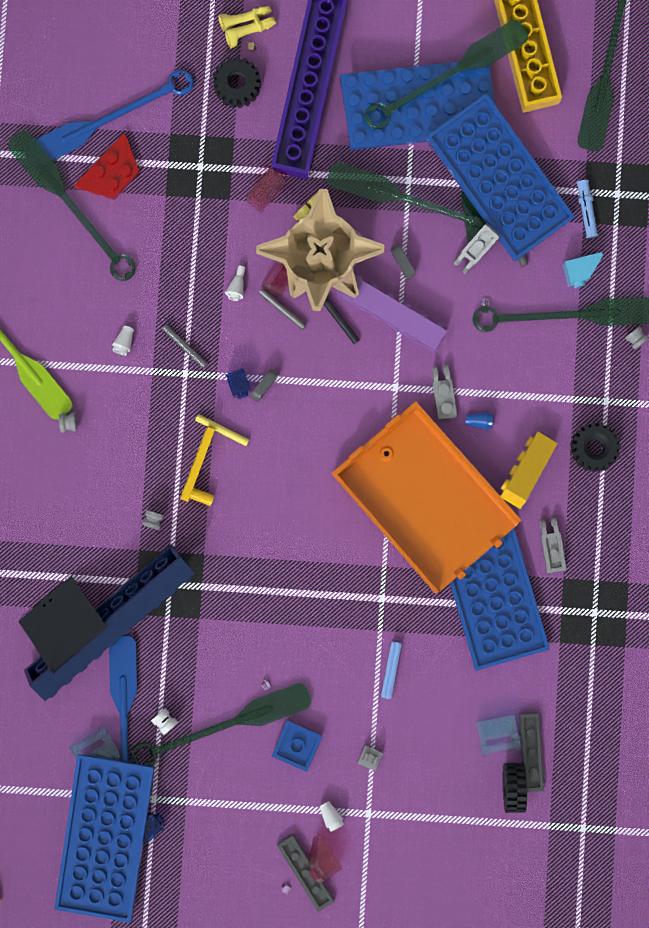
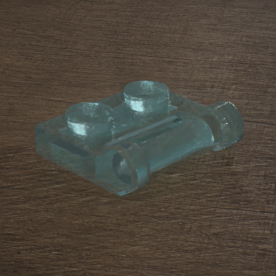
[476,715,521,756]
[69,726,121,760]

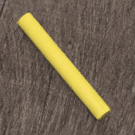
[195,414,249,446]

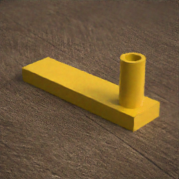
[180,427,215,506]

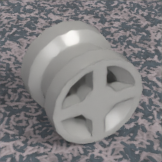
[625,326,649,350]
[59,413,77,433]
[141,510,164,530]

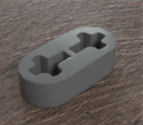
[390,244,416,280]
[250,369,280,402]

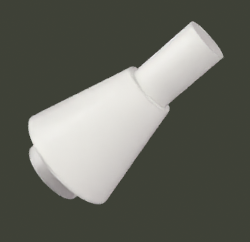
[225,266,246,301]

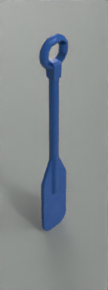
[24,69,194,168]
[109,636,137,762]

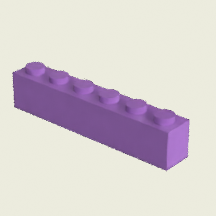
[337,273,447,353]

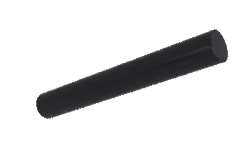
[324,298,360,345]

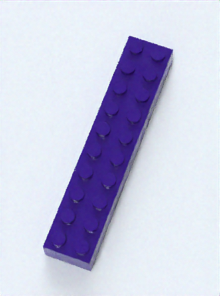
[271,0,348,180]

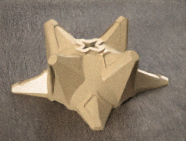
[256,189,385,311]

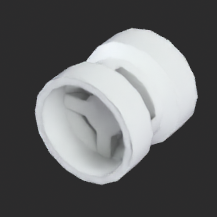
[151,708,178,735]

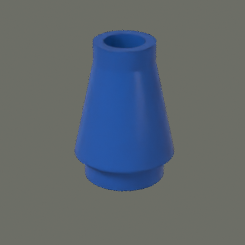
[466,411,494,430]

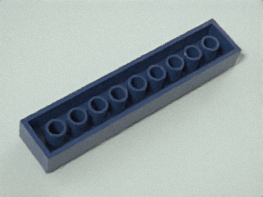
[24,544,195,701]

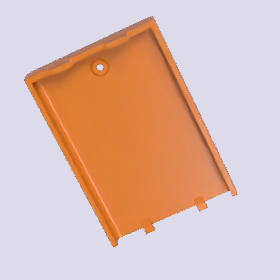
[331,401,521,594]

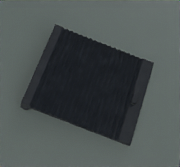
[18,576,108,674]

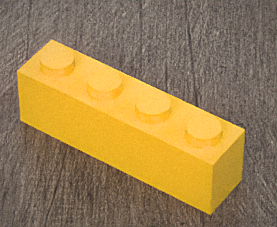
[500,432,558,509]

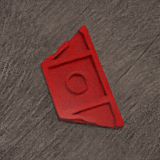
[74,133,140,200]

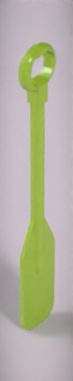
[0,329,73,420]

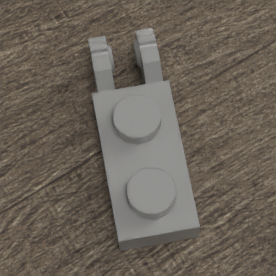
[453,223,501,274]
[432,365,457,420]
[539,517,567,573]

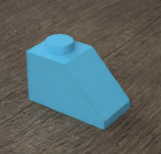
[563,252,603,288]

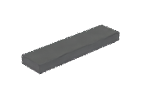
[519,712,544,792]
[277,834,335,912]

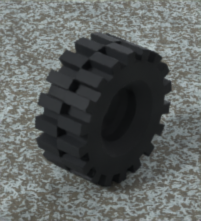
[213,56,261,108]
[570,423,621,472]
[502,763,527,813]

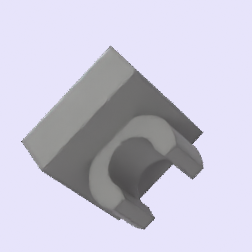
[357,745,383,771]

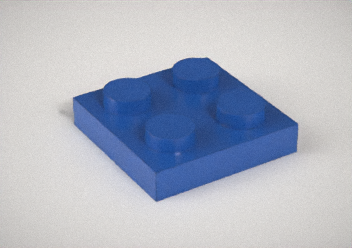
[271,720,323,772]

